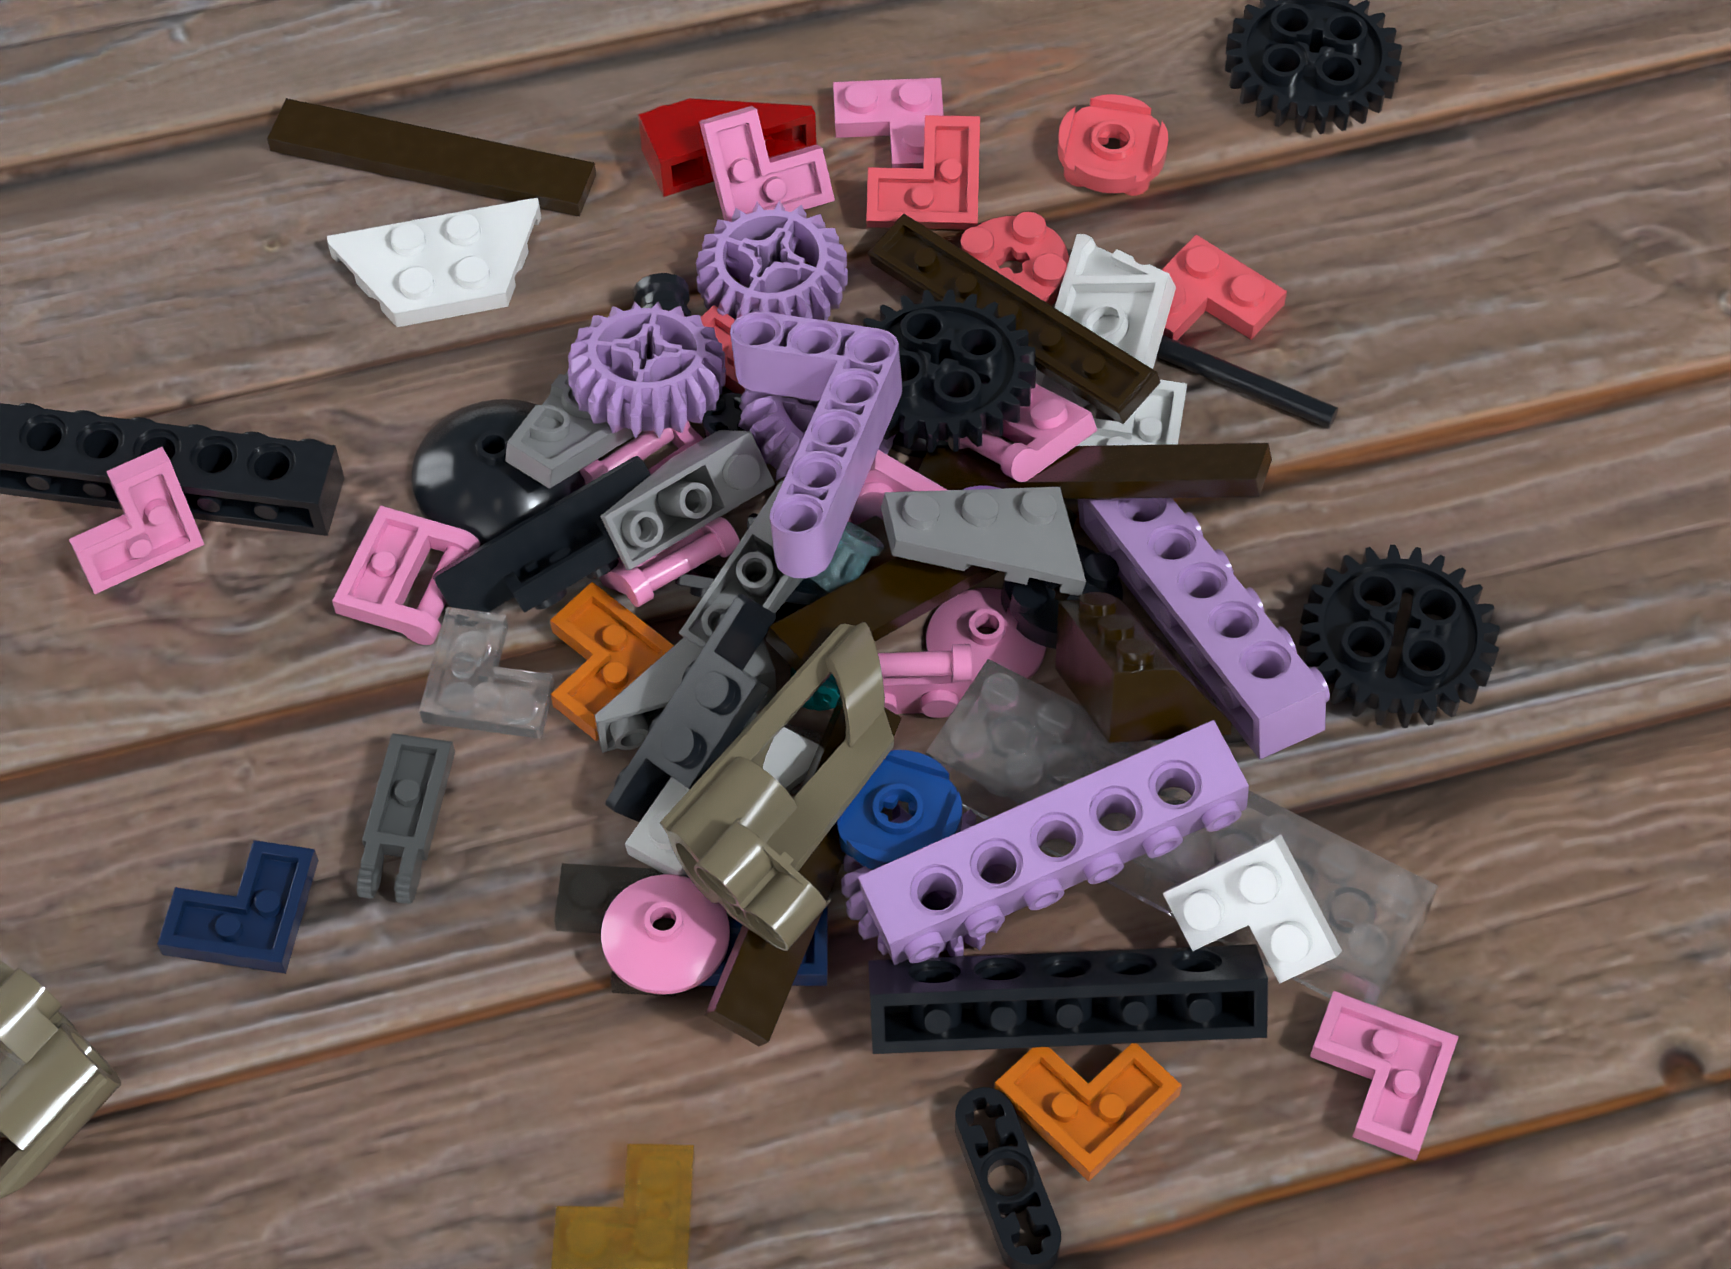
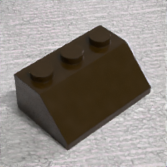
[1055,592,1232,743]

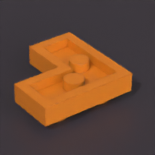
[550,582,674,741]
[994,1043,1182,1182]

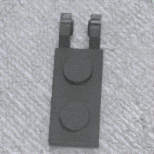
[356,733,455,904]

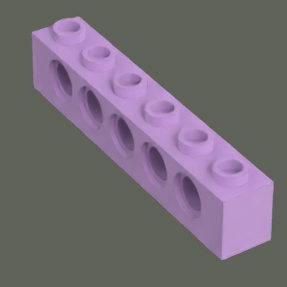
[1078,498,1330,760]
[858,720,1249,965]

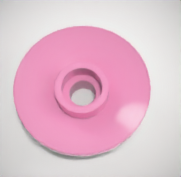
[926,588,1046,695]
[601,874,730,995]

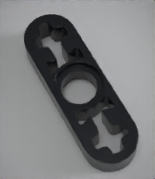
[955,1087,1061,1269]

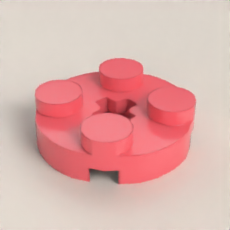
[1058,94,1168,196]
[960,212,1069,306]

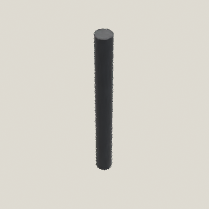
[1157,335,1338,429]

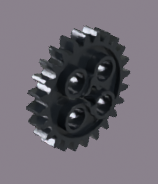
[1225,0,1402,134]
[863,290,1036,453]
[1299,545,1500,728]

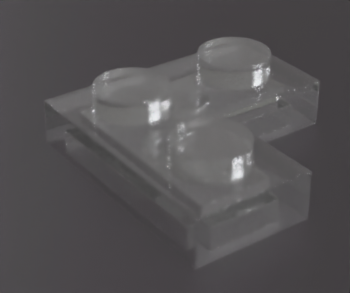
[419,607,555,739]

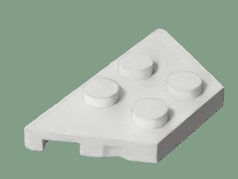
[327,197,541,327]
[1036,234,1176,407]

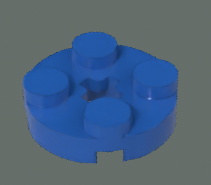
[835,750,962,870]

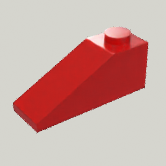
[638,98,817,197]

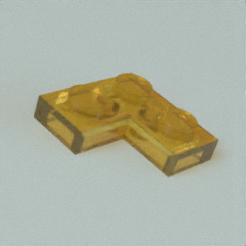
[551,1144,695,1269]

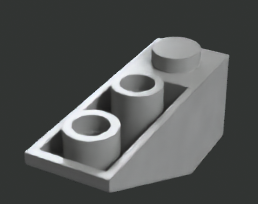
[600,430,775,570]
[679,480,804,649]
[595,637,777,753]

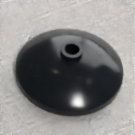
[412,399,586,546]

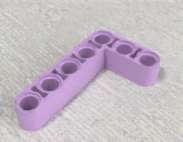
[730,312,902,578]

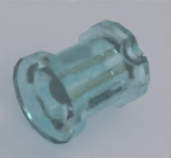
[810,522,884,592]

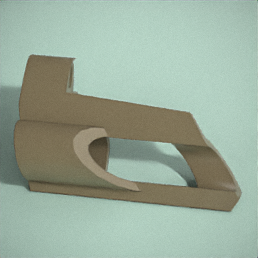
[660,622,894,951]
[0,961,121,1199]

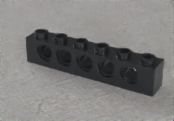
[0,403,345,536]
[868,944,1268,1054]

